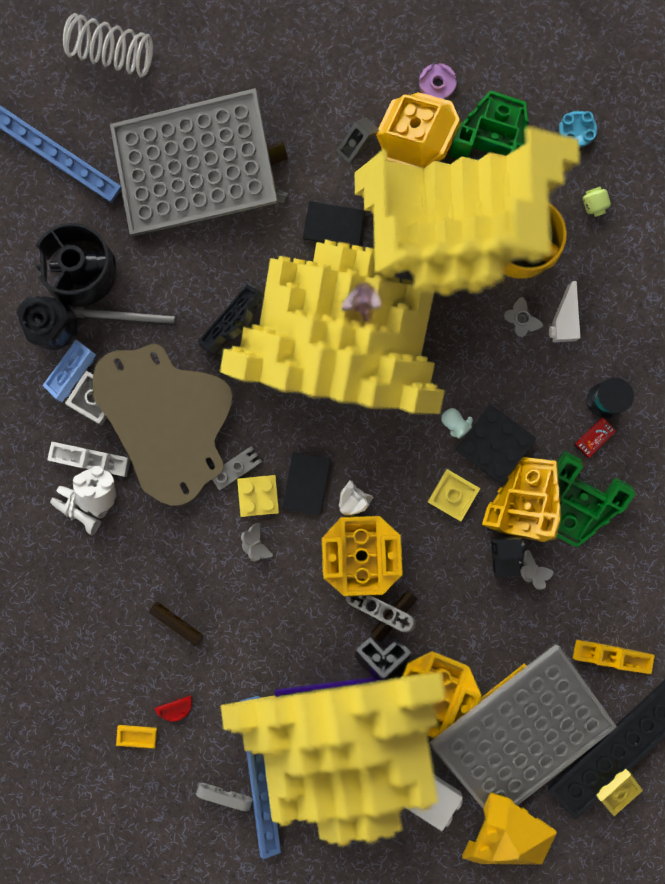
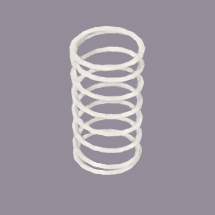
[63,13,153,78]

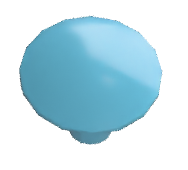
[559,111,597,147]

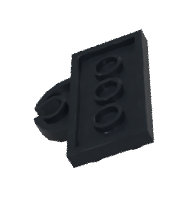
[198,284,264,355]

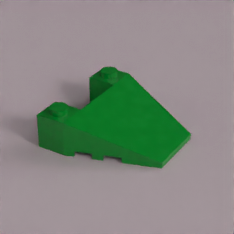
[449,90,528,159]
[556,451,636,548]

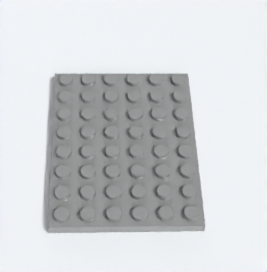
[110,88,278,237]
[430,644,617,808]

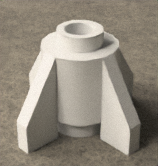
[339,480,374,516]

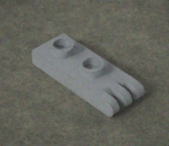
[212,446,262,491]

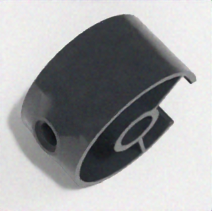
[35,223,116,307]

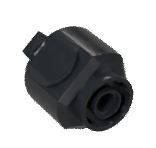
[16,296,77,350]

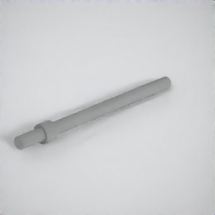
[71,307,175,324]

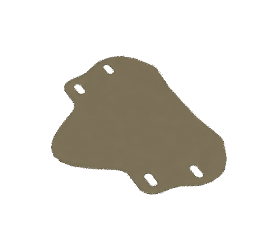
[93,344,232,506]

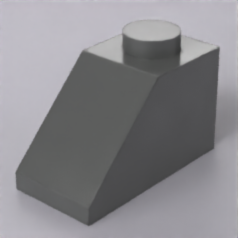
[336,117,379,164]

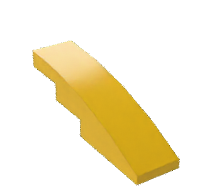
[573,639,655,674]

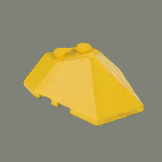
[482,457,560,542]
[462,792,557,864]

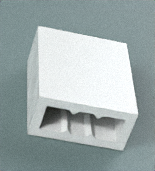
[405,775,463,831]

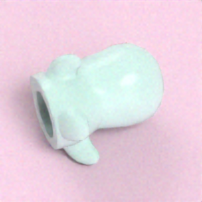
[441,408,473,439]

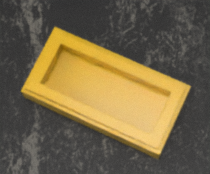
[116,725,157,749]

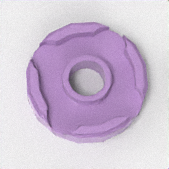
[419,63,457,100]

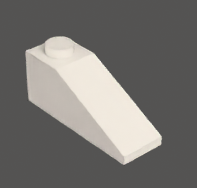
[549,281,580,342]

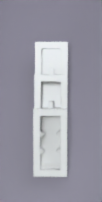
[47,442,131,477]

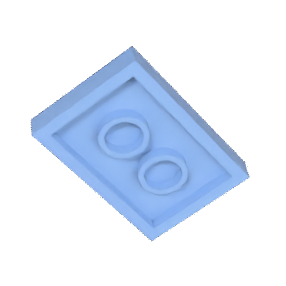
[43,340,96,402]

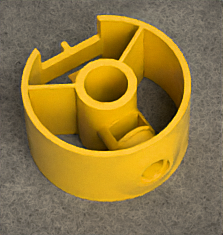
[503,202,566,279]

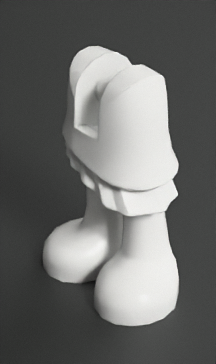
[50,486,109,535]

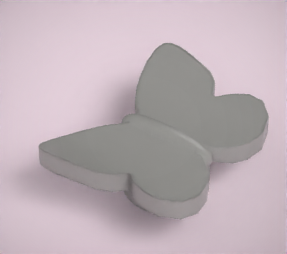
[504,297,543,337]
[241,522,273,562]
[521,550,554,590]

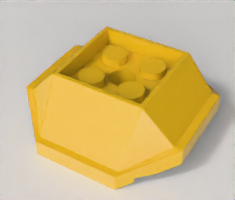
[376,93,461,168]
[322,516,402,596]
[402,651,481,738]

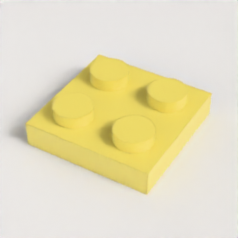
[427,469,480,522]
[237,475,279,517]
[597,769,643,816]

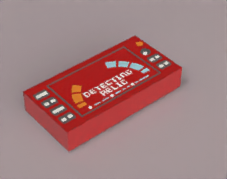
[574,418,616,458]

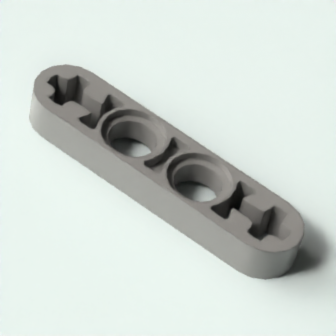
[346,595,416,633]

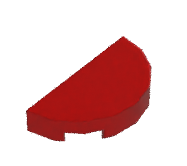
[154,695,192,722]

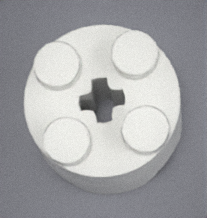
[73,466,116,513]

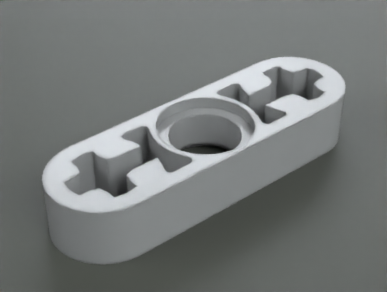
[196,783,253,811]

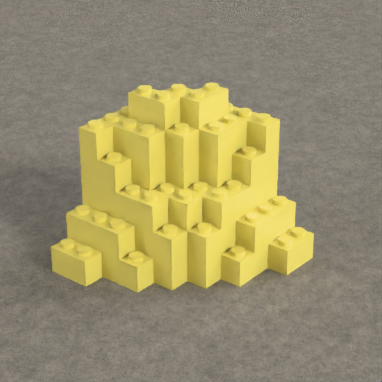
[355,127,579,295]
[220,240,445,414]
[221,673,445,846]

